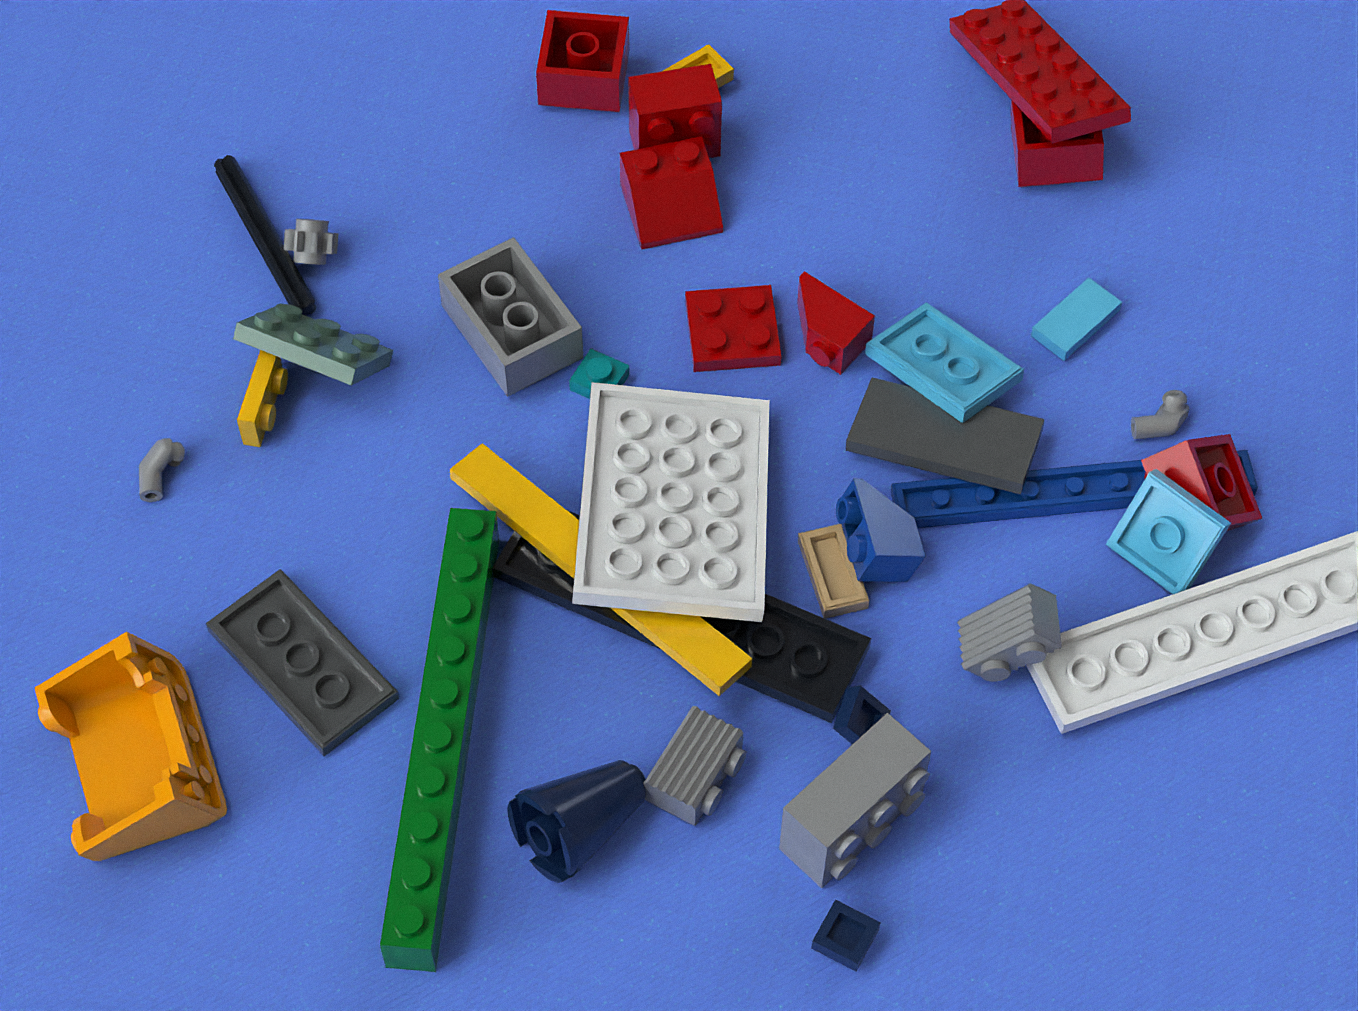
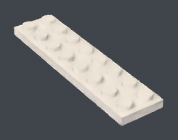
[1026,531,1358,734]

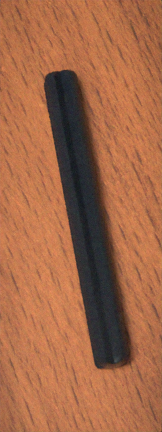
[214,155,316,316]

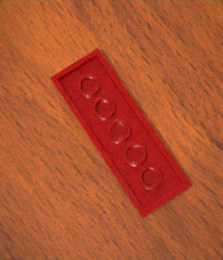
[949,0,1131,143]

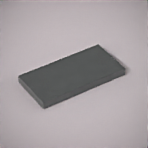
[846,377,1044,494]
[206,569,399,756]

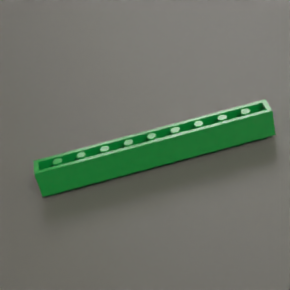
[380,508,499,972]

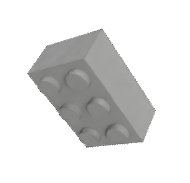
[438,237,583,397]
[779,713,931,888]

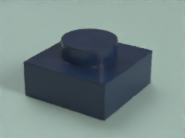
[833,685,891,744]
[811,899,880,971]

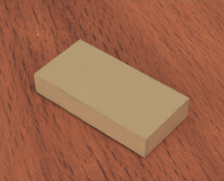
[797,524,869,619]

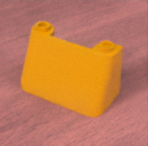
[35,631,227,861]

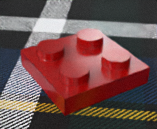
[685,285,781,372]

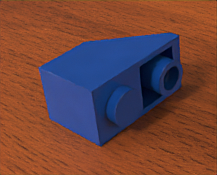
[836,478,926,582]

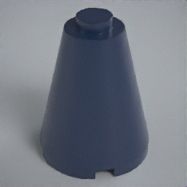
[507,760,646,883]

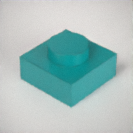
[569,348,629,399]

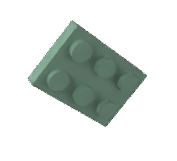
[233,304,393,385]

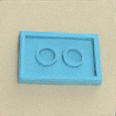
[865,302,1024,423]

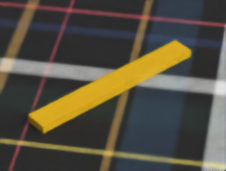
[450,443,752,696]

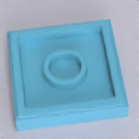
[1106,469,1231,594]

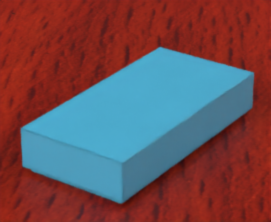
[1031,278,1122,361]

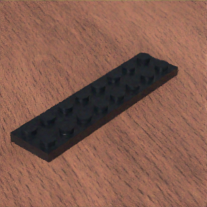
[492,510,871,723]

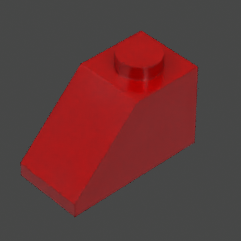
[797,271,875,375]

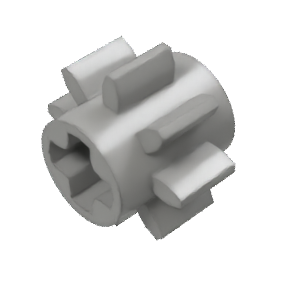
[283,219,338,265]

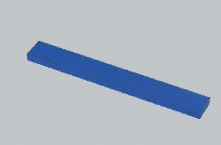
[891,450,1258,528]

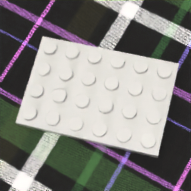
[572,382,770,622]

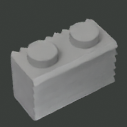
[957,583,1062,682]
[644,706,747,826]

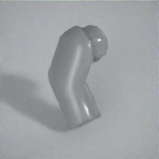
[1131,390,1189,440]
[139,438,185,502]

